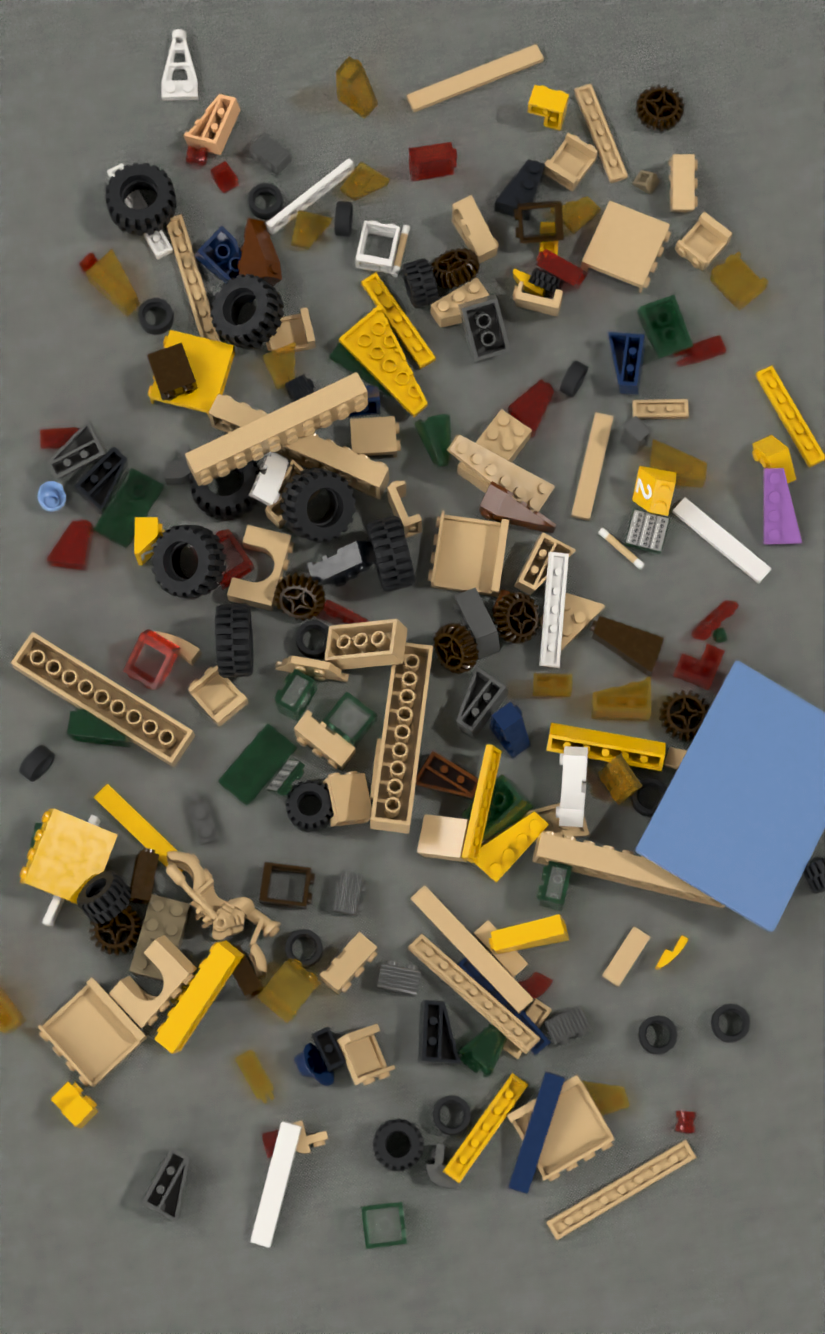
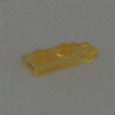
[235,1049,275,1104]

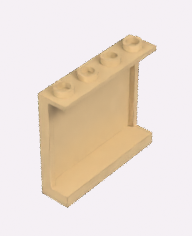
[581,201,671,293]
[428,510,509,597]
[38,977,148,1088]
[507,1075,615,1182]

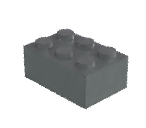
[458,294,511,362]

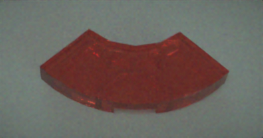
[518,972,553,1000]

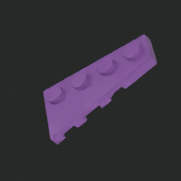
[763,468,802,544]

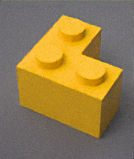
[527,85,569,131]
[752,435,797,483]
[51,1082,99,1129]

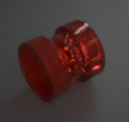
[186,146,208,167]
[675,1111,696,1133]

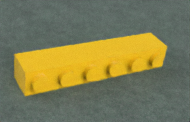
[546,723,666,771]
[155,940,244,1054]

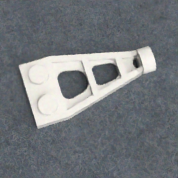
[162,29,198,101]

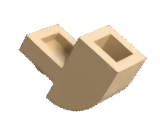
[292,1120,329,1154]

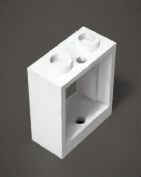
[355,220,400,274]

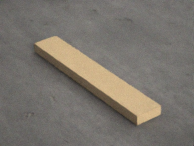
[574,84,628,184]
[571,412,613,521]

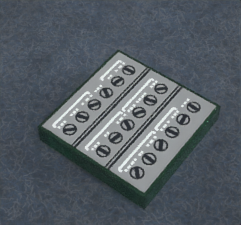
[624,509,670,555]
[266,759,305,796]

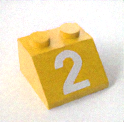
[632,466,676,516]
[134,517,165,565]

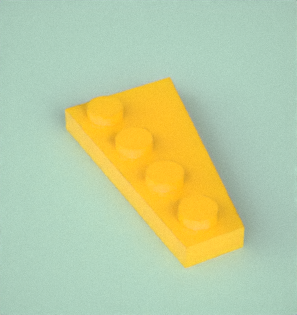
[475,811,549,882]

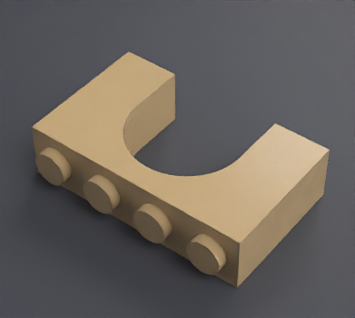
[227,525,294,611]
[109,935,197,1028]

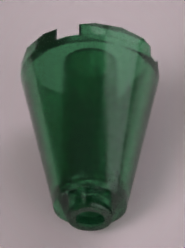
[414,414,451,467]
[458,1024,507,1078]

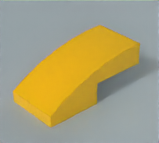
[539,222,558,259]
[513,269,545,297]
[655,935,688,970]

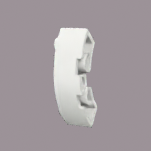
[249,452,289,506]
[556,746,588,827]

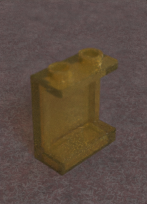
[710,252,769,311]
[257,958,321,1023]

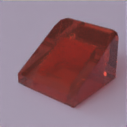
[79,252,103,279]
[262,1129,279,1158]

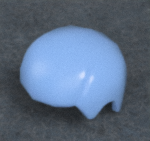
[37,481,66,512]

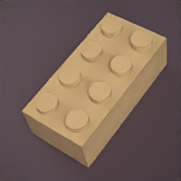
[457,409,532,493]
[324,619,408,670]

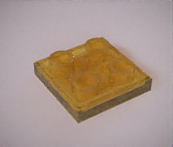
[597,754,642,805]

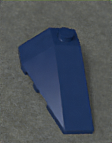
[194,225,254,303]

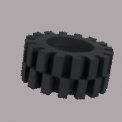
[529,267,565,293]

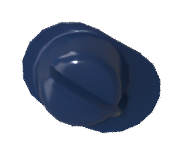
[294,1043,335,1086]

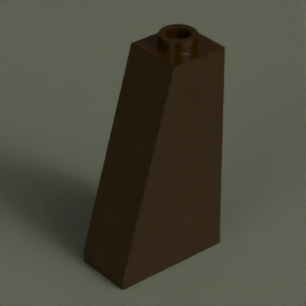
[590,615,665,677]

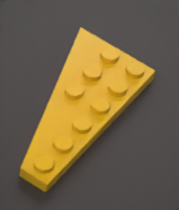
[339,304,428,417]

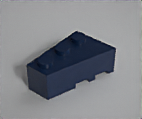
[608,332,646,395]
[490,702,531,759]

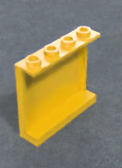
[148,330,235,418]
[19,808,118,906]

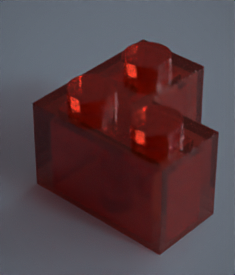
[673,643,725,690]

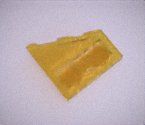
[340,162,389,201]
[550,196,601,234]
[291,210,333,250]
[262,342,296,390]
[582,1081,630,1116]

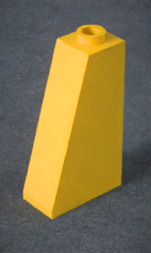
[489,914,569,954]

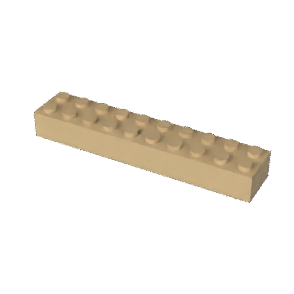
[185,372,368,486]
[209,394,389,500]
[11,632,195,768]
[370,643,433,834]
[532,831,726,908]

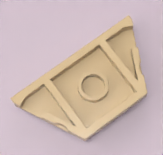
[539,593,605,651]
[275,656,349,683]

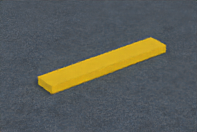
[361,273,436,369]
[755,365,825,468]
[461,744,502,863]
[94,784,184,872]
[443,1073,529,1183]

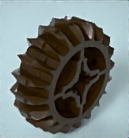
[636,84,684,132]
[431,247,480,289]
[274,572,326,622]
[493,592,541,644]
[432,622,480,674]
[659,690,710,742]
[89,906,142,956]

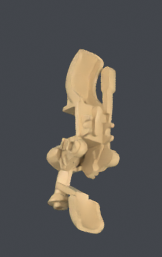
[166,851,281,977]

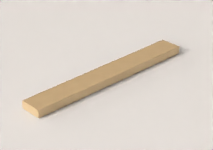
[407,44,544,112]
[166,214,221,342]
[410,885,533,1013]
[408,934,540,1054]
[546,1140,696,1240]

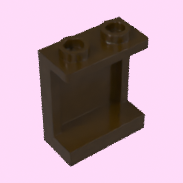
[146,343,198,400]

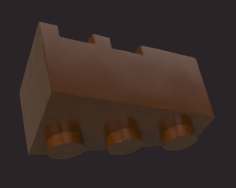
[415,751,479,799]

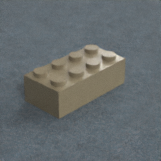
[129,894,192,982]

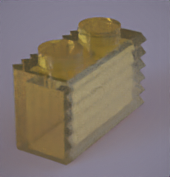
[532,672,572,697]

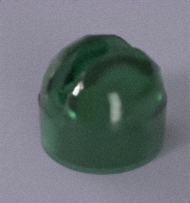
[712,627,727,643]

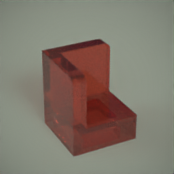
[210,161,239,194]

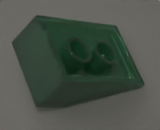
[637,294,693,359]
[67,709,131,748]
[461,774,534,841]

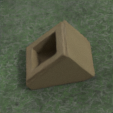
[632,170,660,195]

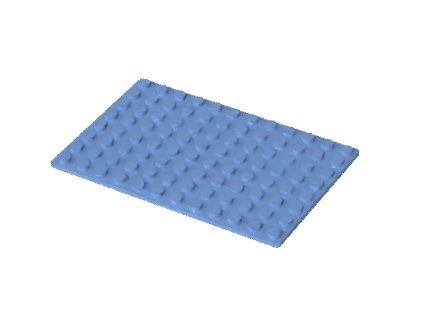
[635,661,825,932]

